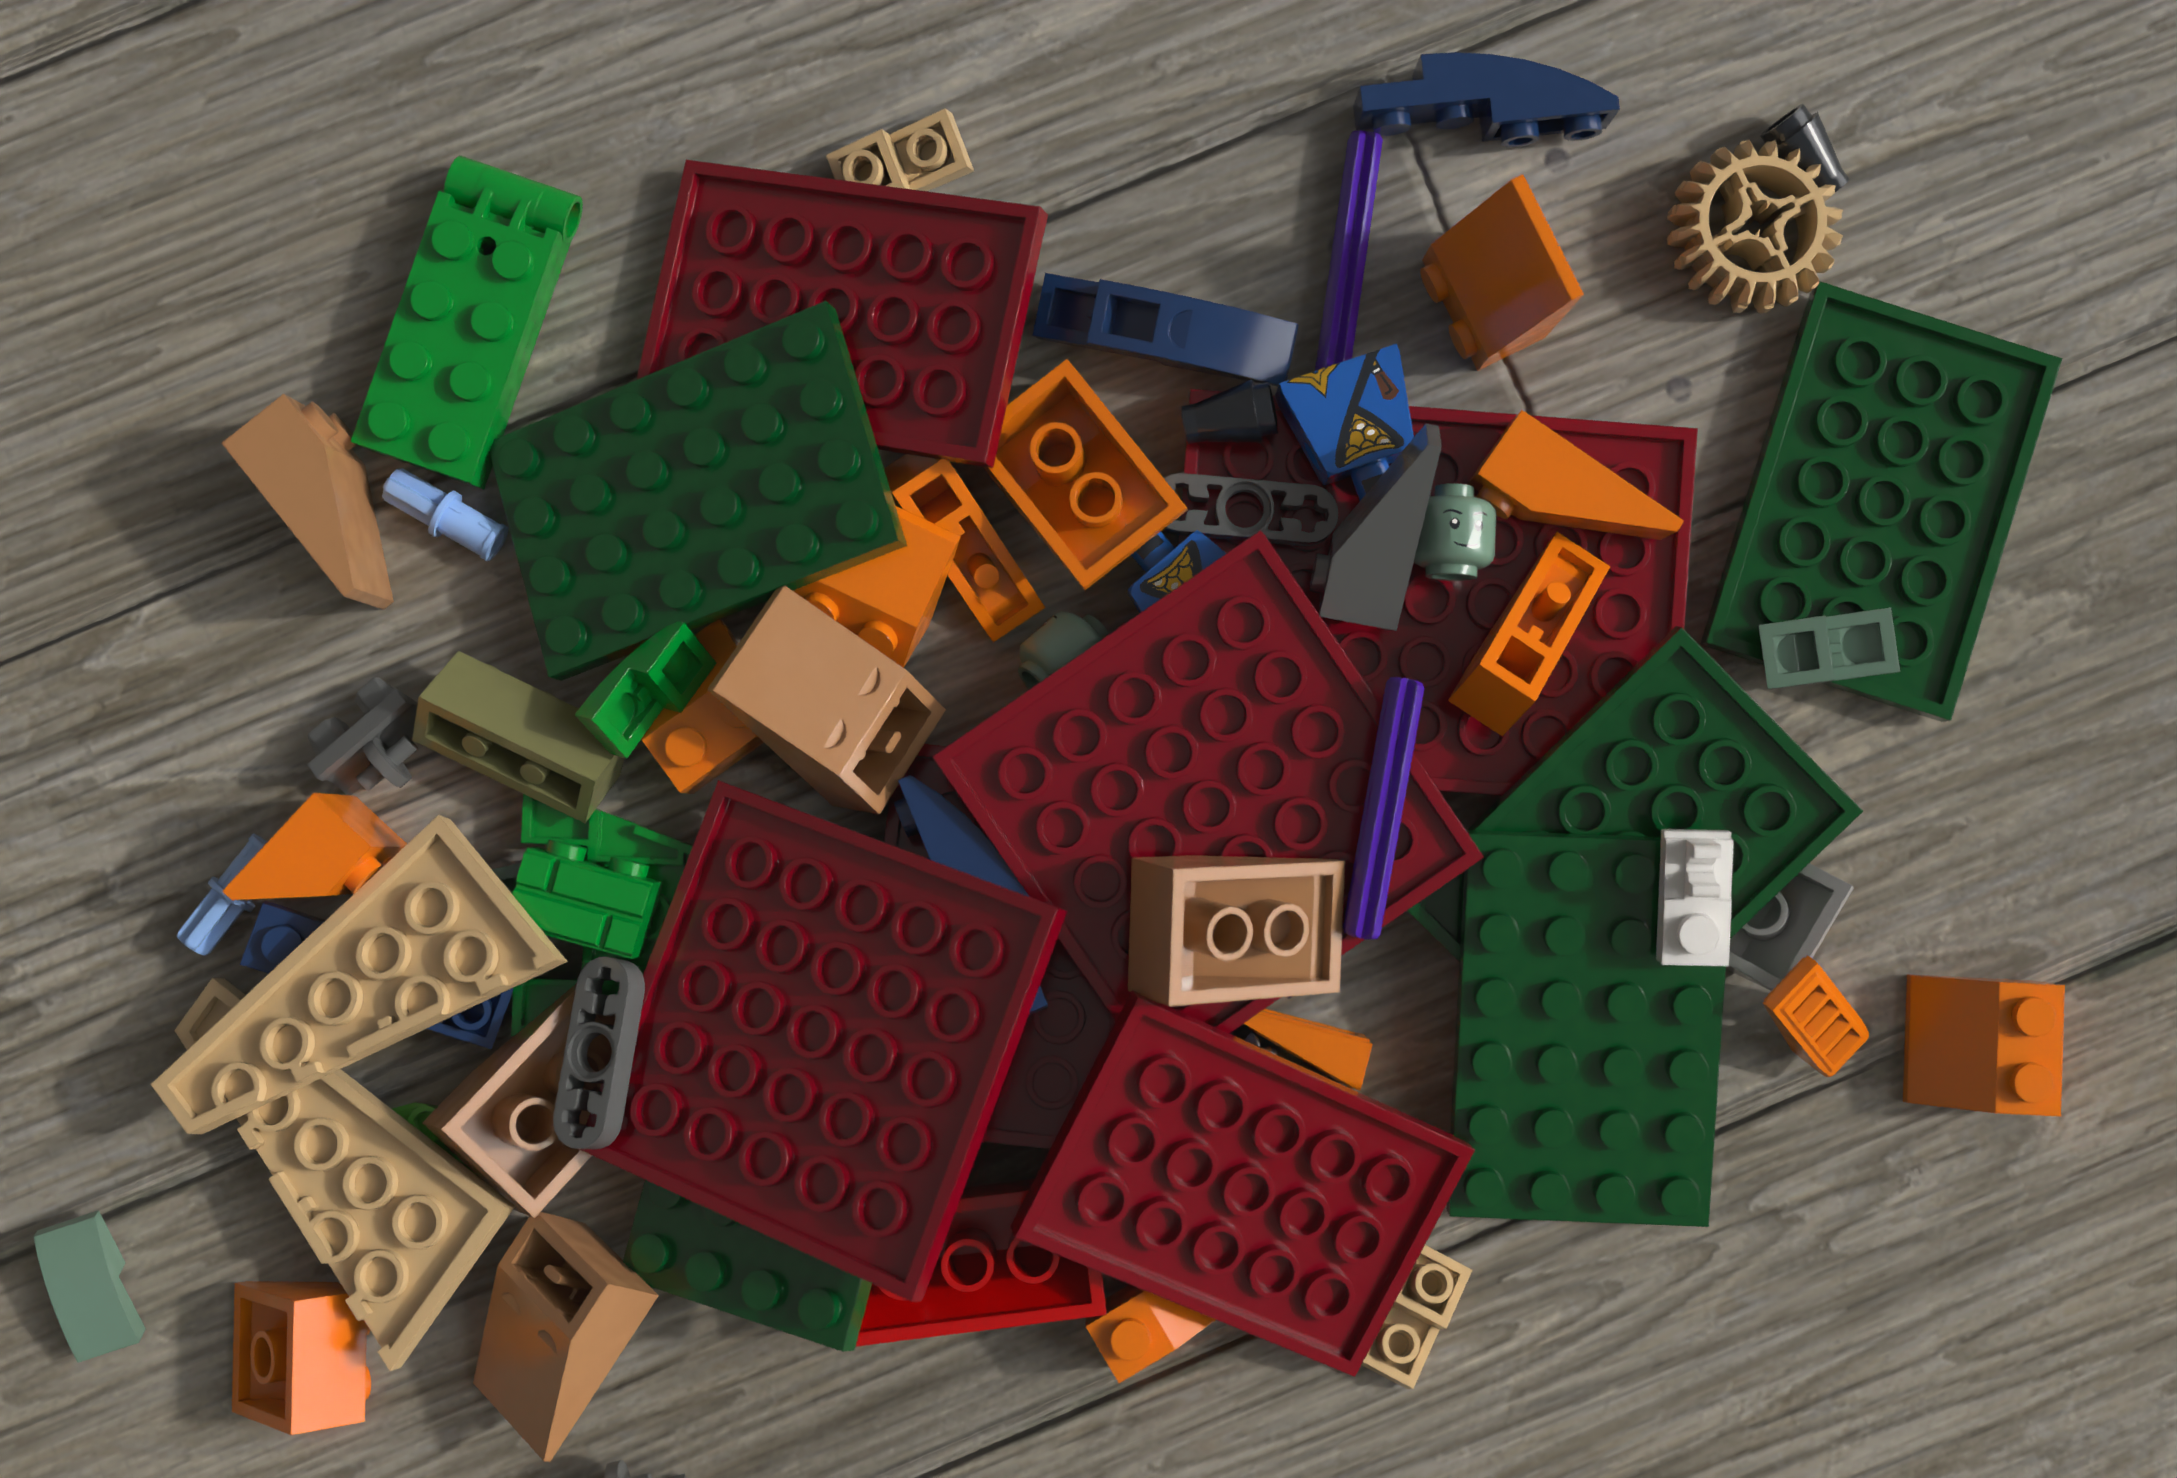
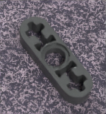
[1163,473,1338,546]
[553,957,645,1150]

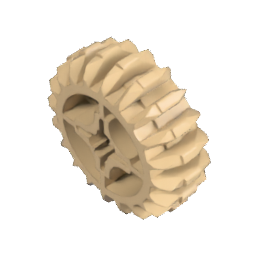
[1667,139,1843,314]

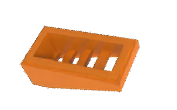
[1763,955,1869,1077]
[1244,1008,1373,1091]

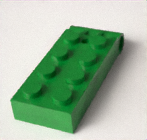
[350,155,583,490]

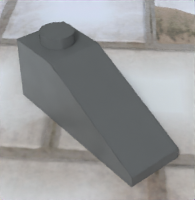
[1309,424,1442,631]

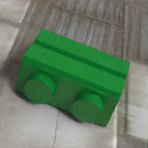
[512,839,663,959]

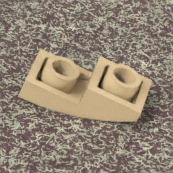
[826,108,974,191]
[1362,1245,1472,1389]

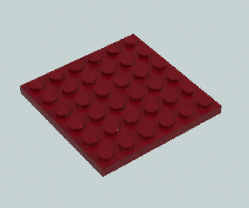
[933,530,1484,1033]
[579,780,1067,1302]

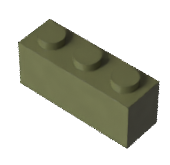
[412,651,625,823]

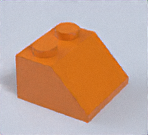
[793,506,961,668]
[641,619,764,794]
[222,793,407,900]
[1903,974,2065,1117]
[232,1281,371,1435]

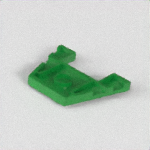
[511,794,693,1036]

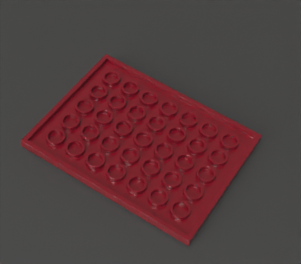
[1178,389,1698,796]

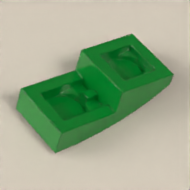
[575,621,717,759]

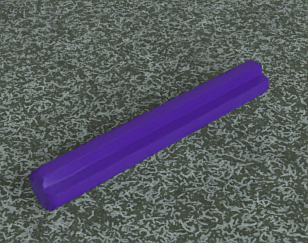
[1315,130,1383,371]
[1343,677,1424,940]

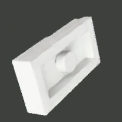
[1656,829,1733,966]

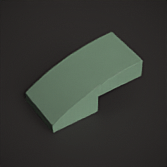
[1758,608,1900,689]
[34,1210,146,1363]

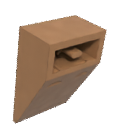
[707,585,946,814]
[473,1212,659,1462]

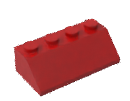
[856,1179,1107,1347]

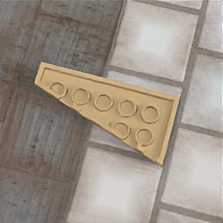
[151,815,567,1135]
[174,978,515,1371]

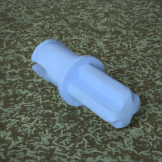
[382,468,509,561]
[177,834,268,956]

